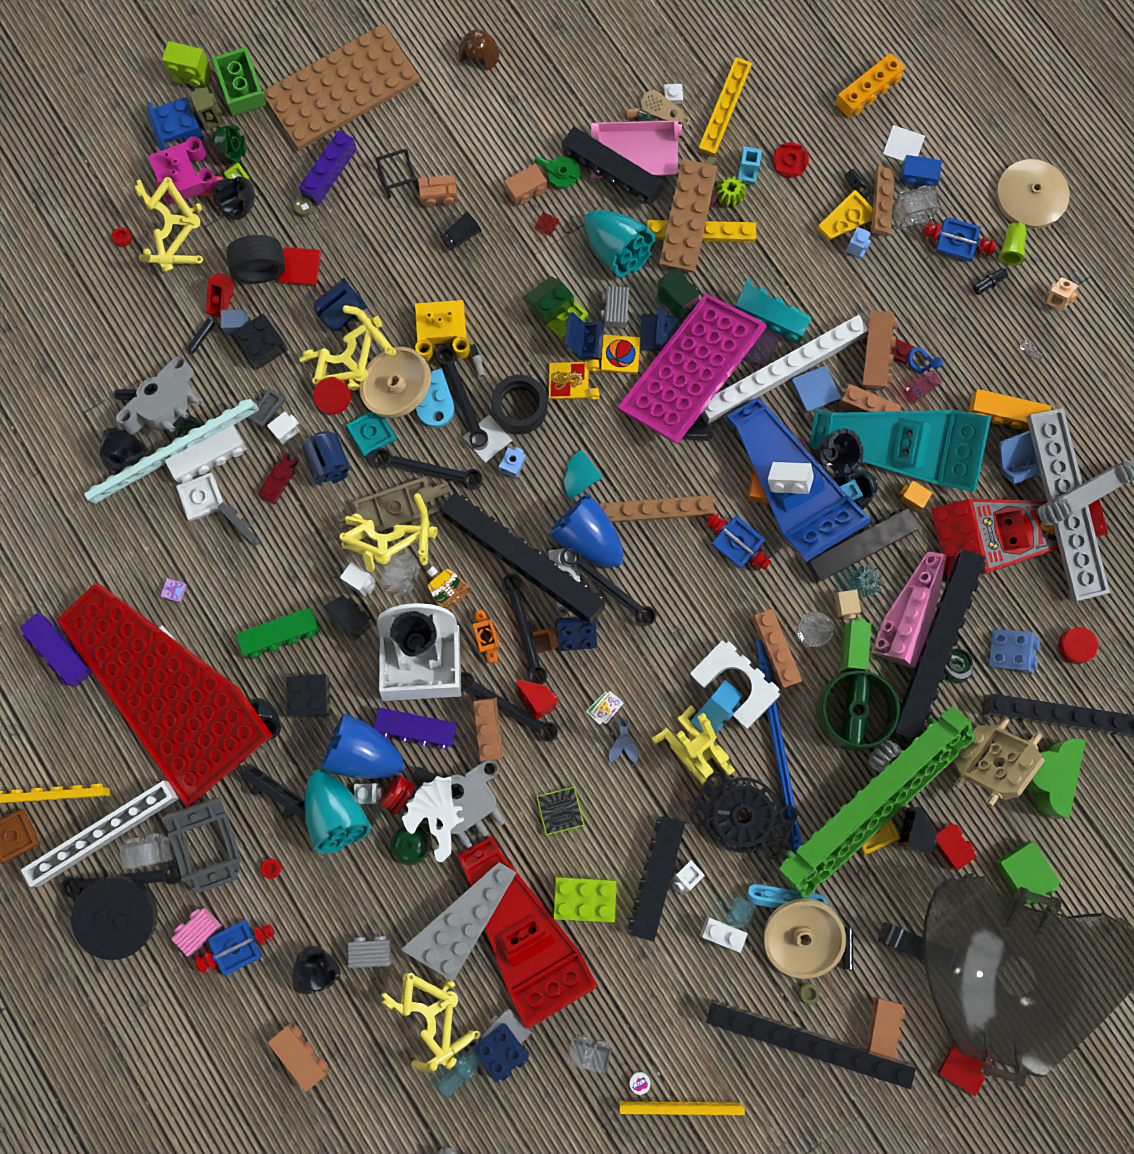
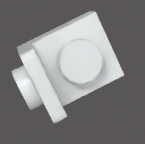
[354,783,382,804]
[670,860,705,895]

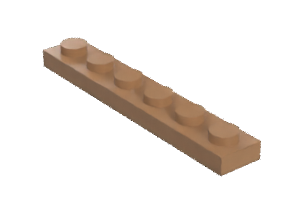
[599,495,714,523]

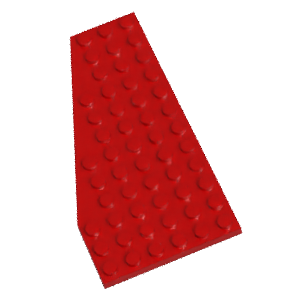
[56,583,273,807]

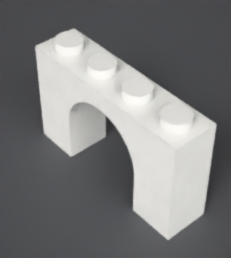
[690,640,780,730]

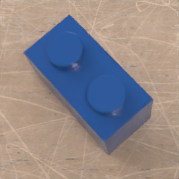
[899,155,942,189]

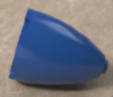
[548,493,624,568]
[321,714,405,779]

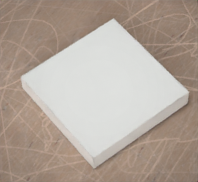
[176,472,223,521]

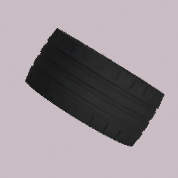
[226,235,285,284]
[491,374,548,434]

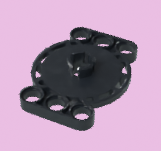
[690,771,798,860]

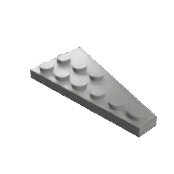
[401,862,517,982]

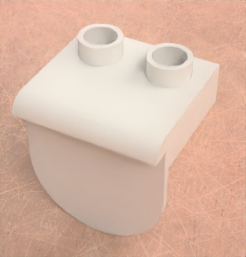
[377,604,461,701]

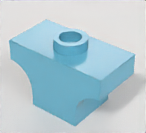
[737,146,762,185]

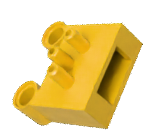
[415,300,470,361]

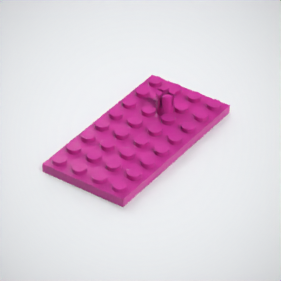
[618,293,767,444]

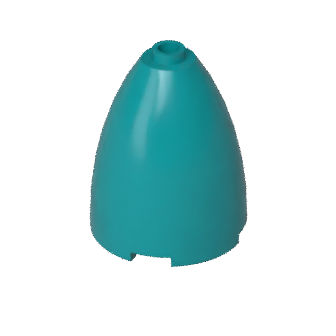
[584,210,655,278]
[305,770,371,854]

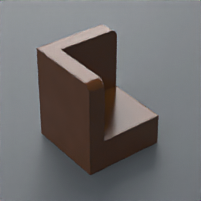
[532,627,559,653]

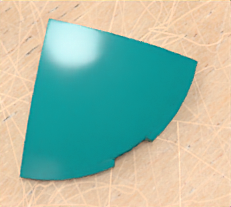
[564,450,602,500]

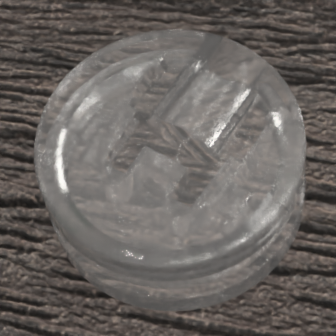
[795,612,833,649]

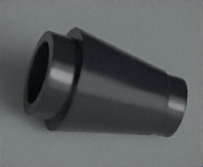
[686,422,713,441]

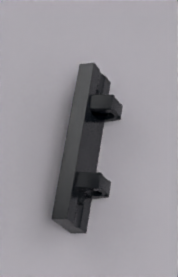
[240,764,306,821]

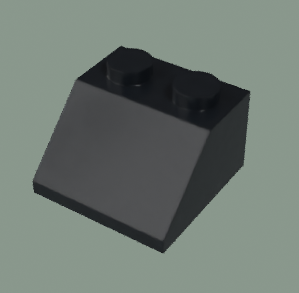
[323,595,372,641]
[898,807,937,853]

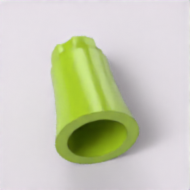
[998,222,1027,266]

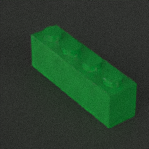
[236,607,321,659]

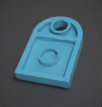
[416,368,454,428]

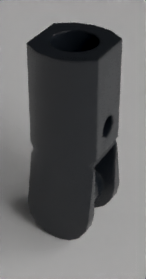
[844,169,874,200]

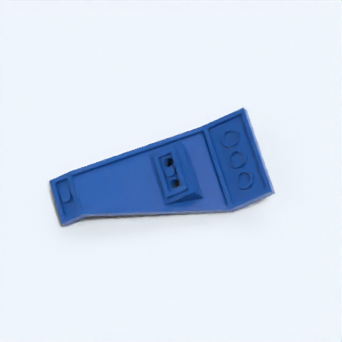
[727,397,871,562]

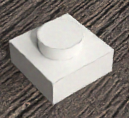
[664,84,683,104]

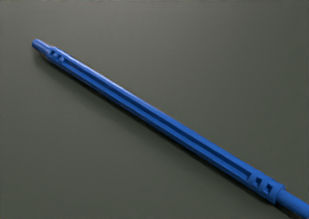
[755,640,803,855]

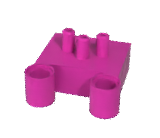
[148,137,217,205]

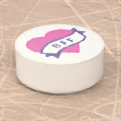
[629,1072,650,1095]

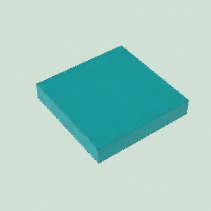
[346,411,397,458]

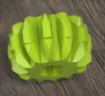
[715,175,746,208]

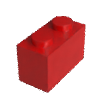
[935,823,977,871]

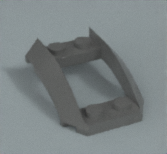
[162,797,241,893]

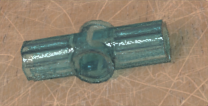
[436,1039,482,1098]

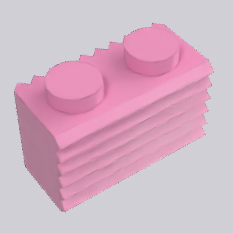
[171,908,222,956]

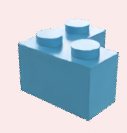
[690,680,743,734]

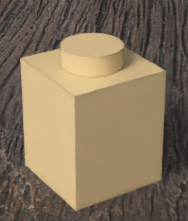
[834,590,861,620]

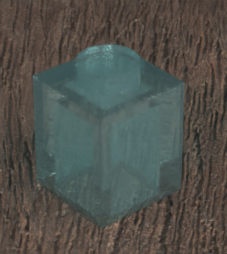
[726,896,757,929]

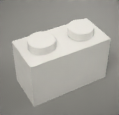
[768,462,814,494]
[340,562,376,597]
[700,917,748,953]

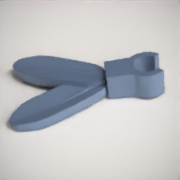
[609,719,638,762]

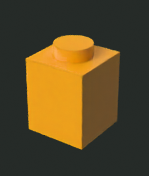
[899,481,933,512]

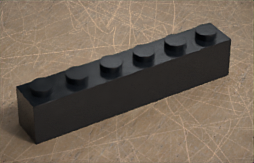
[561,126,663,206]
[806,508,920,583]
[627,816,686,942]

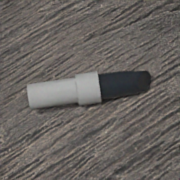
[470,343,485,377]

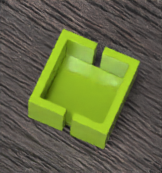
[162,41,212,88]

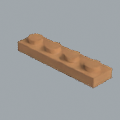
[871,166,895,237]

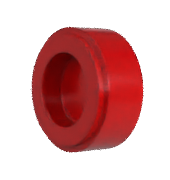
[112,227,132,247]
[260,858,282,879]

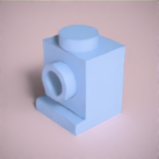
[845,227,871,259]
[499,447,526,479]

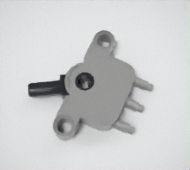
[114,356,202,434]
[413,760,505,849]

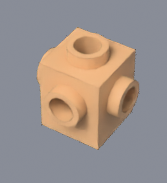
[1046,277,1078,311]

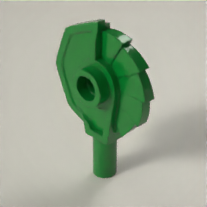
[534,156,580,189]

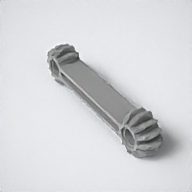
[1038,460,1134,525]

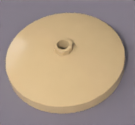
[995,159,1070,229]
[360,347,431,418]
[763,898,846,979]

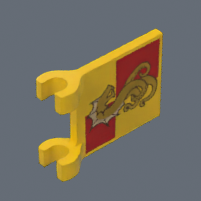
[549,360,600,400]

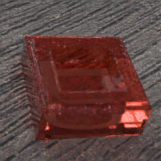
[535,212,559,237]

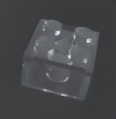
[892,185,941,230]
[379,551,420,599]
[119,833,175,870]

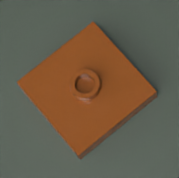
[0,809,41,864]

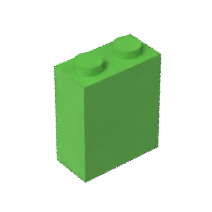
[840,618,871,672]
[994,841,1061,906]

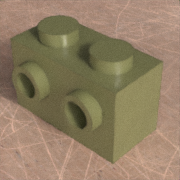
[189,87,223,131]

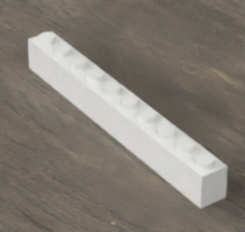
[700,315,869,424]

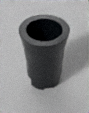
[440,211,482,251]

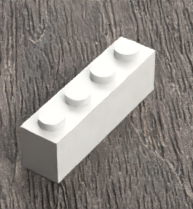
[165,425,247,484]

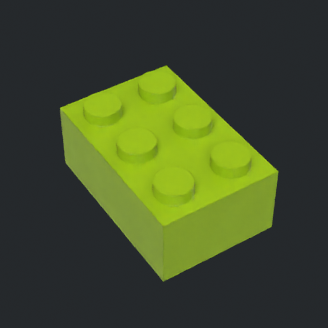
[554,877,616,922]

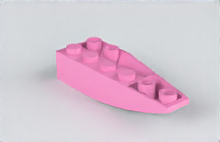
[871,552,946,668]

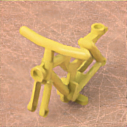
[134,177,203,272]
[299,305,396,391]
[339,493,437,572]
[381,973,480,1073]

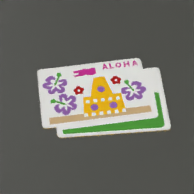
[586,691,623,724]

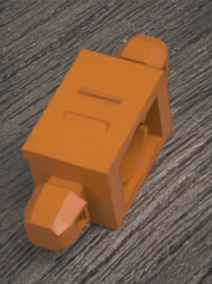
[473,610,500,664]

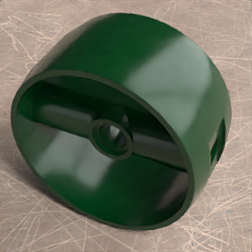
[815,670,900,751]

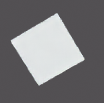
[883,125,925,161]
[463,415,512,463]

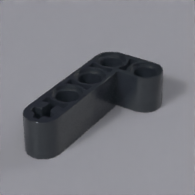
[878,922,958,972]

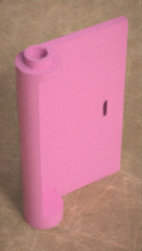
[591,120,682,178]

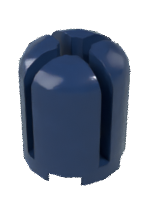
[313,278,368,331]
[302,431,352,486]

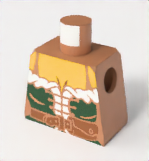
[426,566,472,610]

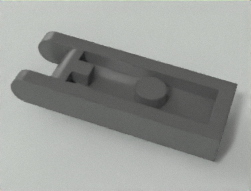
[218,502,260,546]

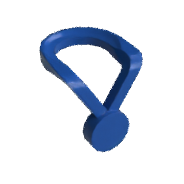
[907,347,943,374]

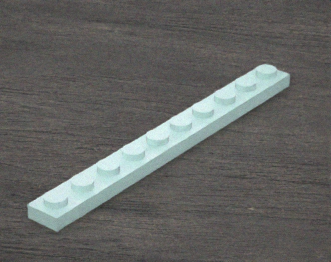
[84,399,259,504]

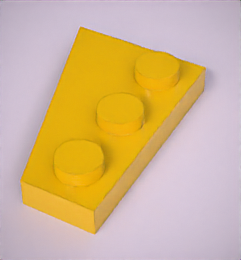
[817,190,873,241]

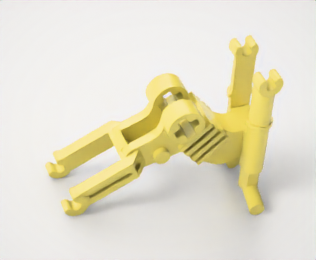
[651,705,735,786]

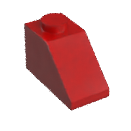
[206,272,234,318]
[515,680,558,720]

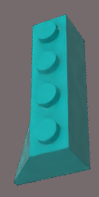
[735,279,812,343]

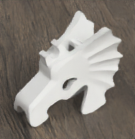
[402,776,464,862]

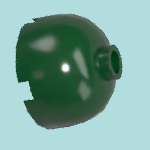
[211,125,246,163]
[390,826,431,865]

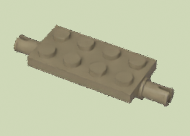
[338,477,451,538]

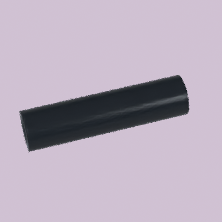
[186,319,215,354]
[843,927,854,970]

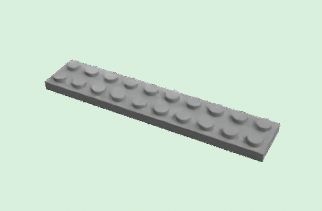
[1026,408,1110,602]

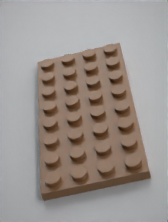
[262,24,421,151]

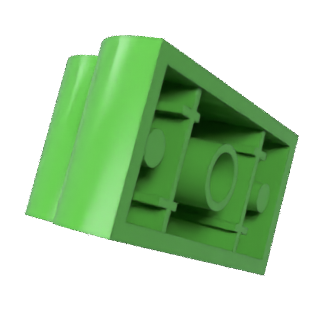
[1025,738,1086,819]

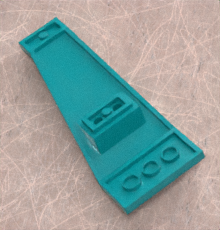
[809,410,991,492]

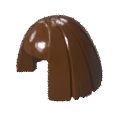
[458,29,499,71]

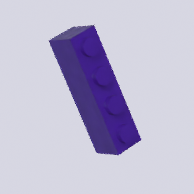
[299,130,357,206]
[19,612,93,687]
[374,707,457,750]

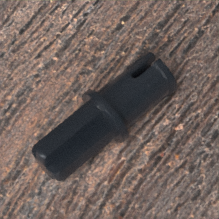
[973,268,1009,295]

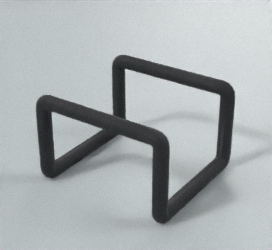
[376,149,419,198]

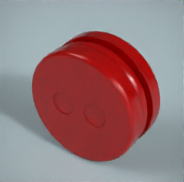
[1058,627,1099,664]
[380,775,414,815]

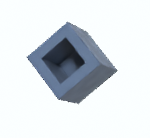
[221,310,250,335]

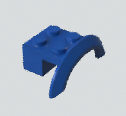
[146,97,204,151]

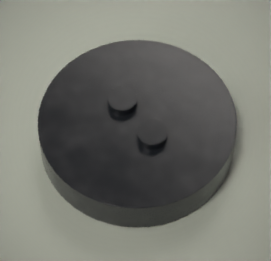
[71,875,158,960]

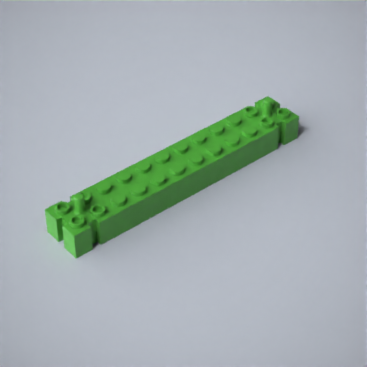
[779,706,976,898]

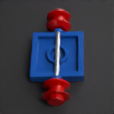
[922,217,996,262]
[706,513,771,571]
[194,920,275,976]

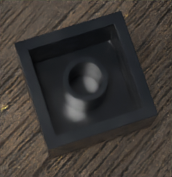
[232,313,288,370]
[286,674,331,718]

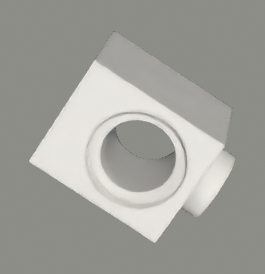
[267,412,300,445]

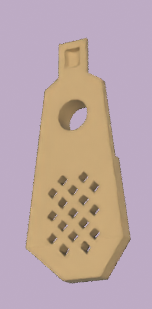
[641,89,690,125]

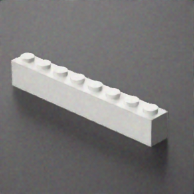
[21,781,180,887]

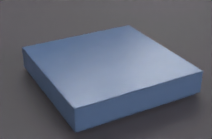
[791,365,841,413]

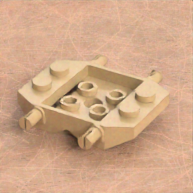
[953,716,1045,807]

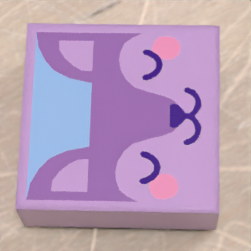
[161,578,187,603]

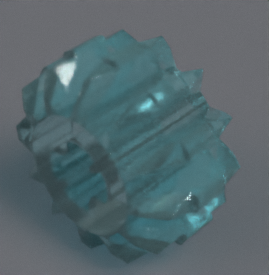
[850,565,884,598]

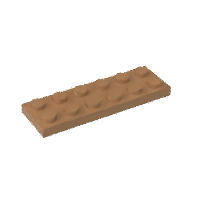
[659,159,718,273]

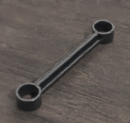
[436,346,489,450]
[372,448,483,490]
[560,546,657,627]
[502,574,547,685]
[461,672,558,742]
[60,864,182,897]

